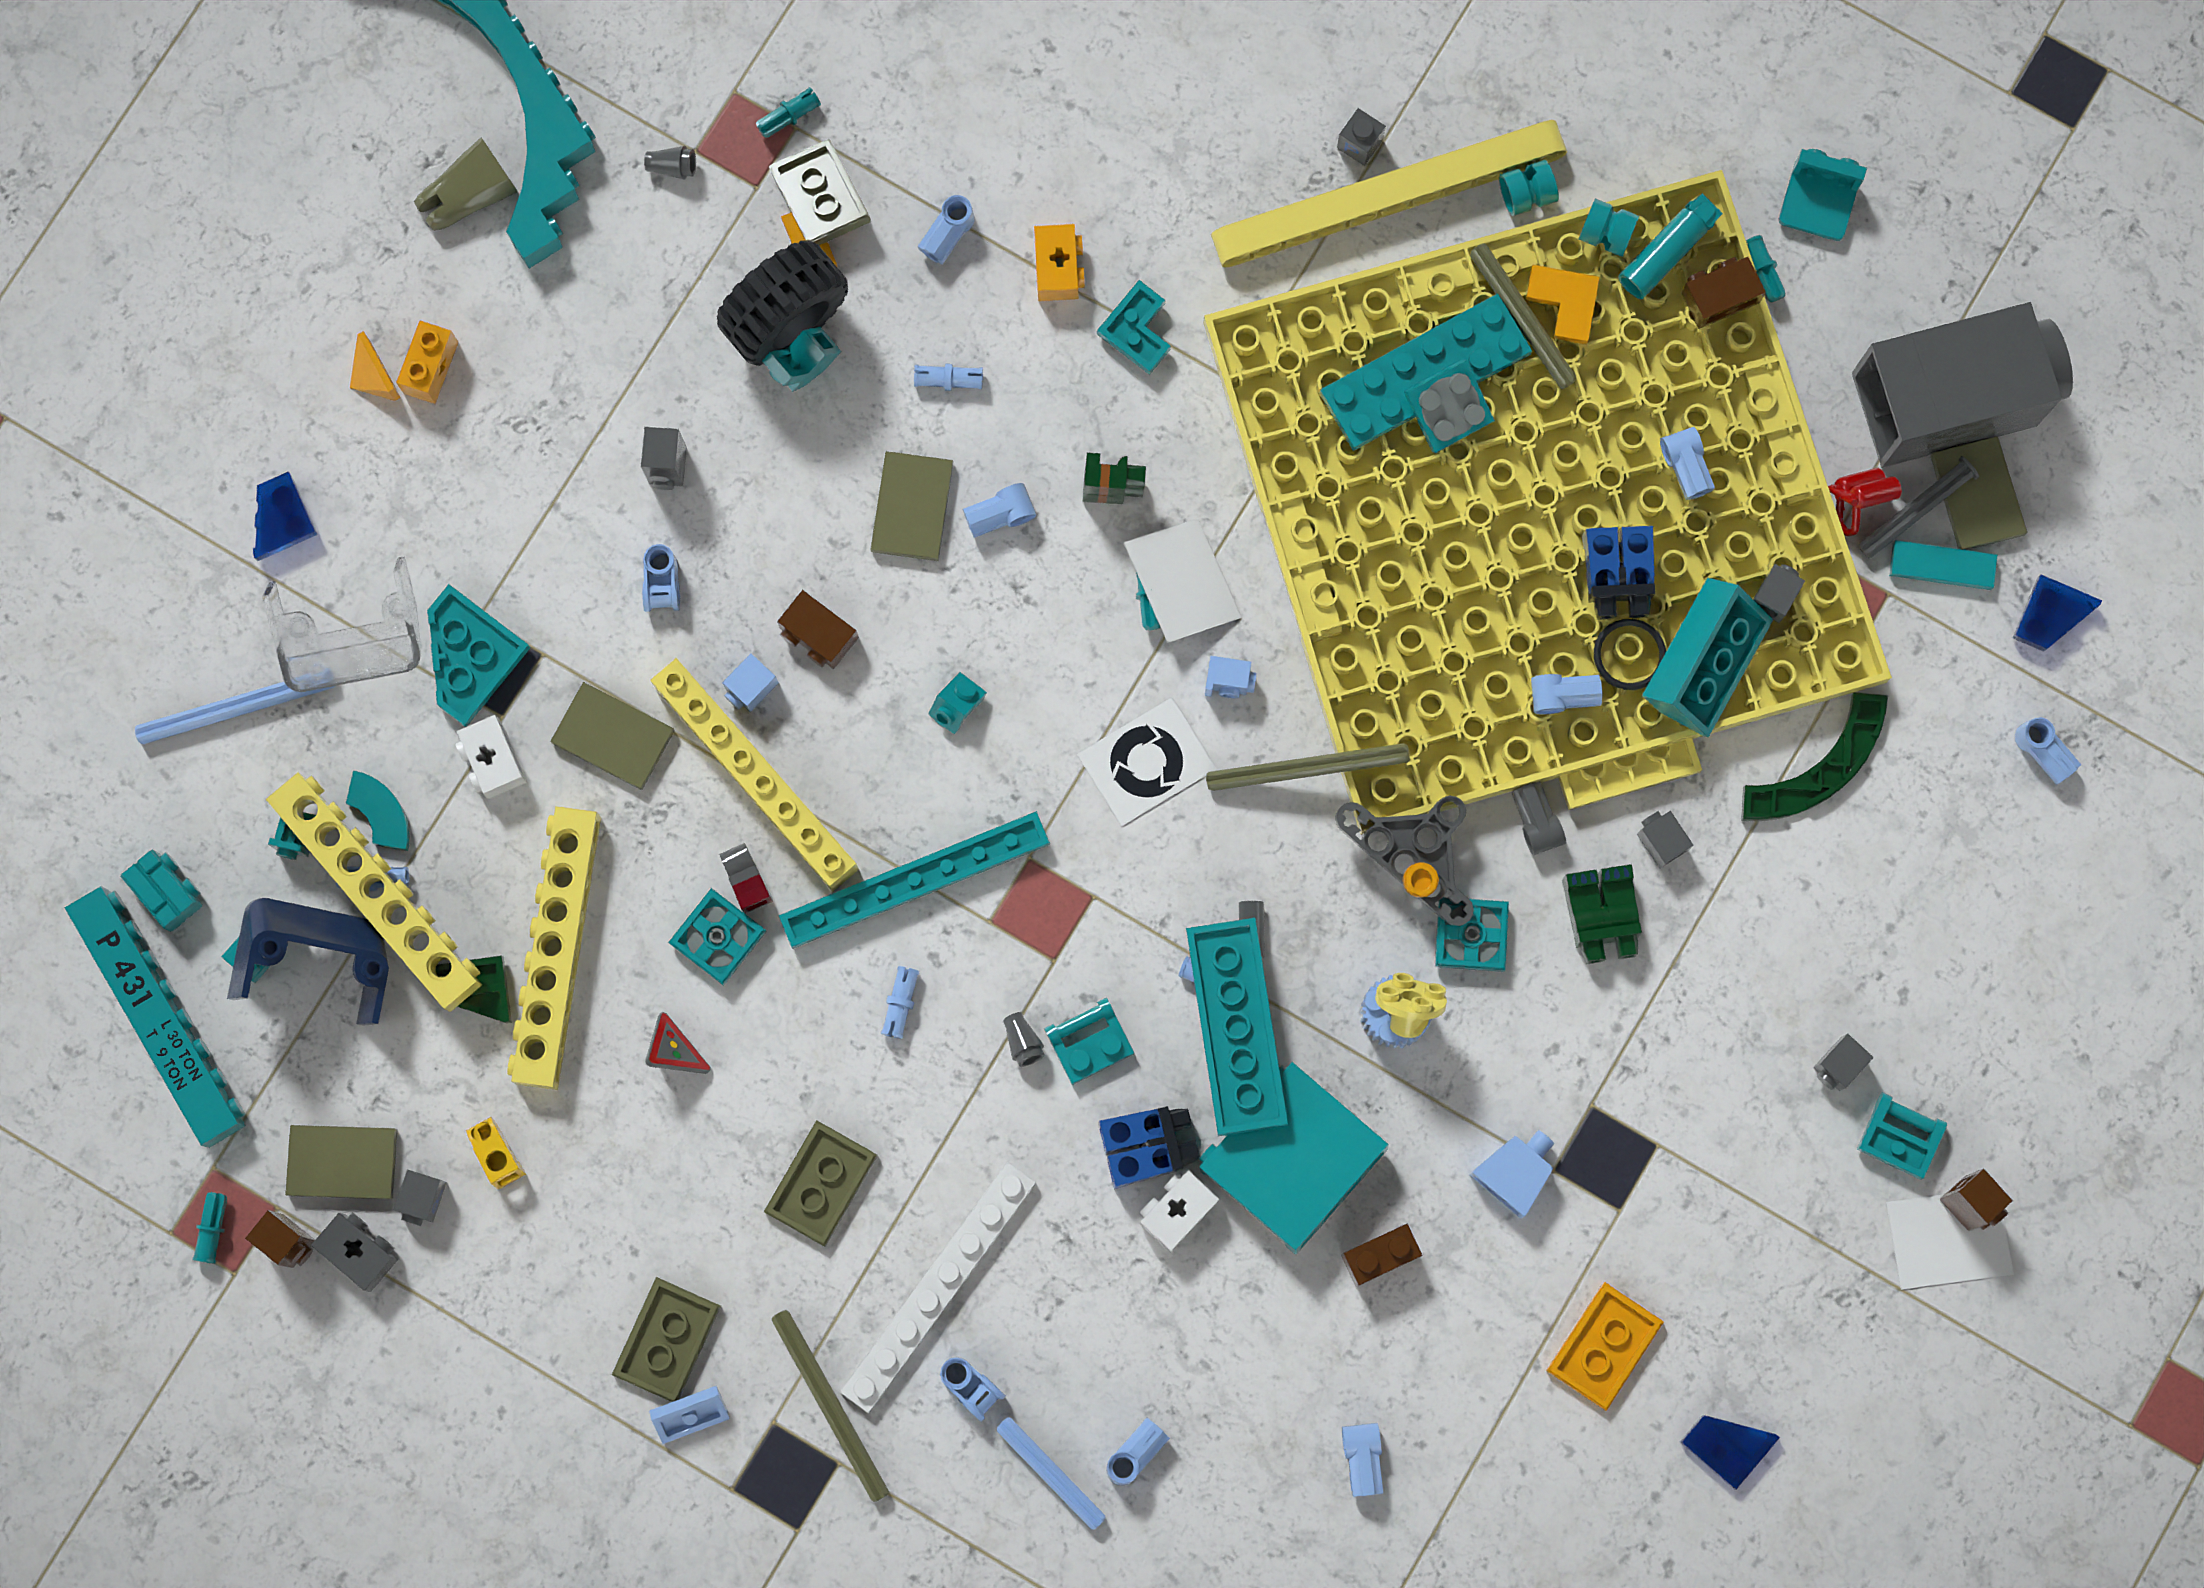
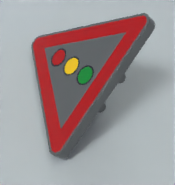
[645,1012,711,1074]

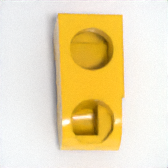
[466,1117,526,1190]

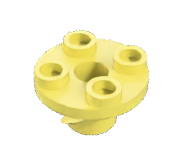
[1375,973,1447,1038]

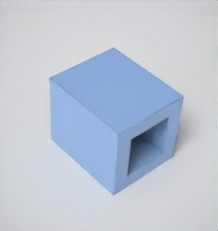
[722,654,779,712]

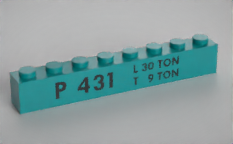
[64,886,246,1148]

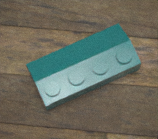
[1642,578,1773,738]

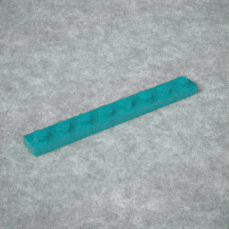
[779,811,1050,949]

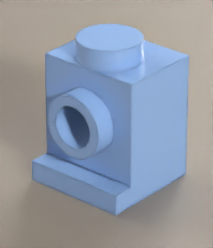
[1205,656,1257,699]

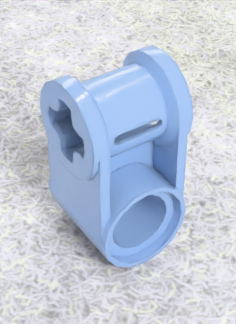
[642,544,680,612]
[940,1357,1006,1422]

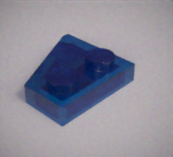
[253,471,318,561]
[2012,574,2102,652]
[1680,1415,1780,1490]

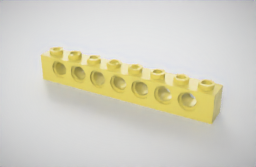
[650,658,859,892]
[266,772,482,1012]
[507,806,601,1090]

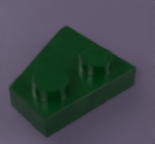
[436,955,512,1024]

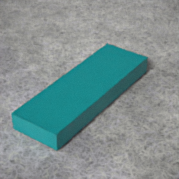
[1889,540,1998,590]

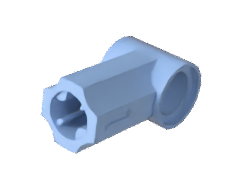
[918,195,974,265]
[1660,427,1715,500]
[963,483,1036,538]
[1531,674,1602,714]
[2015,717,2081,785]
[1106,1418,1170,1486]
[1342,1423,1383,1497]

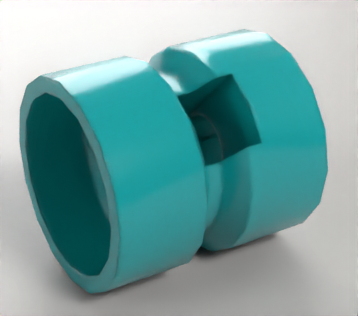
[1499,160,1559,216]
[1578,198,1639,257]

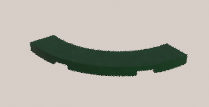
[1741,692,1888,821]

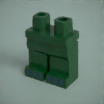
[1562,864,1642,964]

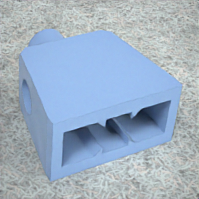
[1470,1130,1554,1219]

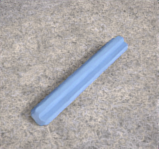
[997,1417,1105,1530]

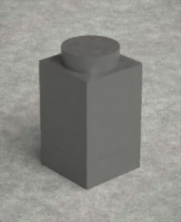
[1852,302,2073,468]

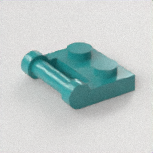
[1044,997,1134,1085]
[1857,1092,1947,1180]

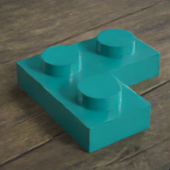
[1097,280,1171,375]

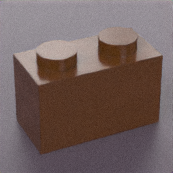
[1681,257,1766,329]
[777,589,859,669]
[1940,1168,2013,1231]
[245,1210,315,1268]
[1341,1223,1423,1287]

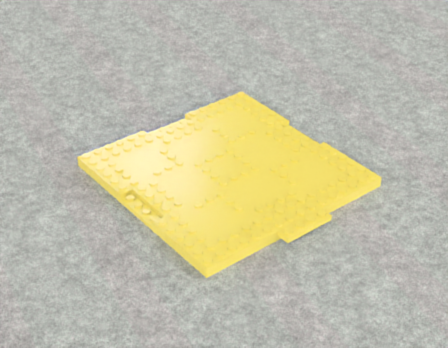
[1203,170,1892,835]

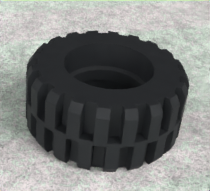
[717,240,848,366]

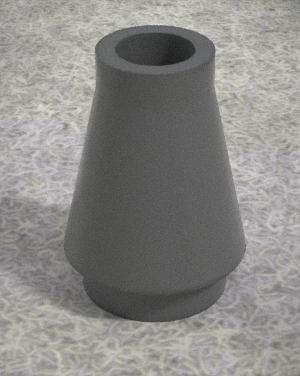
[644,146,696,180]
[1003,1012,1045,1067]

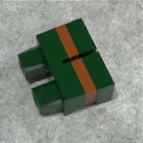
[1082,452,1146,504]

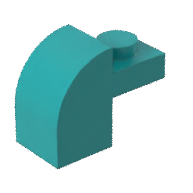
[762,327,842,392]

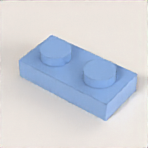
[649,1386,730,1444]

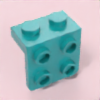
[1778,149,1867,241]

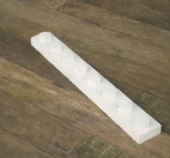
[840,1162,1036,1413]

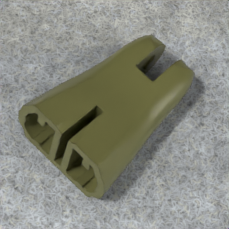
[414,137,518,231]

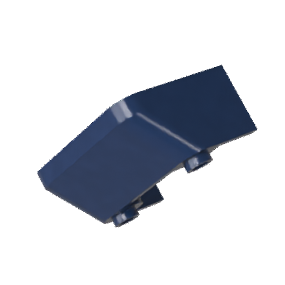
[227,898,389,1026]

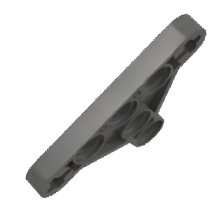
[1335,796,1474,926]

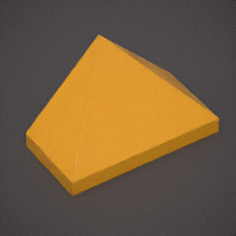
[350,331,401,401]

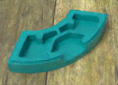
[346,770,410,851]

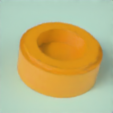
[1402,862,1439,898]

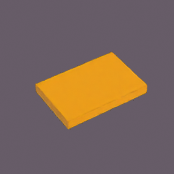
[1546,1282,1664,1411]

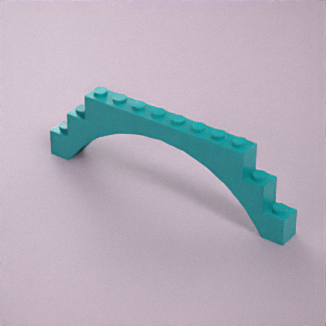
[436,0,596,269]

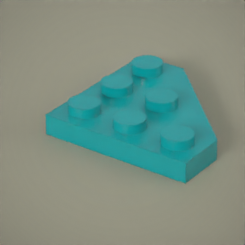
[427,584,531,727]

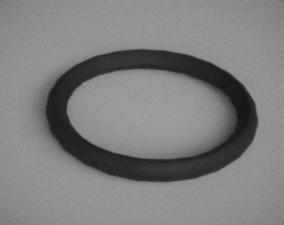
[1594,619,1666,690]

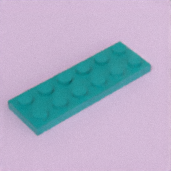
[1319,293,1532,451]
[1186,918,1288,1137]

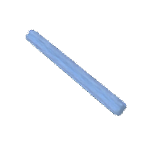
[135,669,336,744]

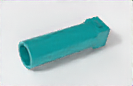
[1618,193,1723,299]

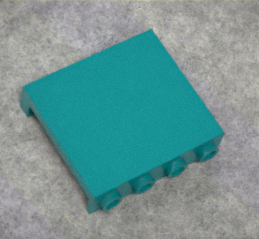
[1199,1062,1389,1255]

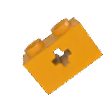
[1034,224,1085,301]
[396,320,459,404]

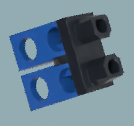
[1582,526,1655,620]
[1098,1106,1200,1189]

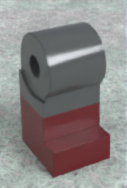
[719,843,773,914]

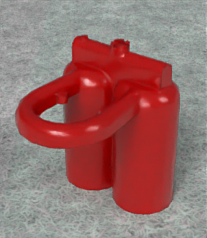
[1828,468,1902,537]

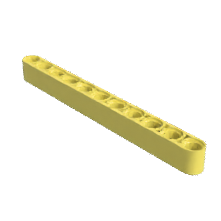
[1211,120,1567,268]

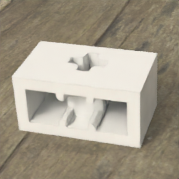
[455,715,527,799]
[1140,1170,1219,1253]

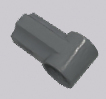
[1512,781,1566,855]

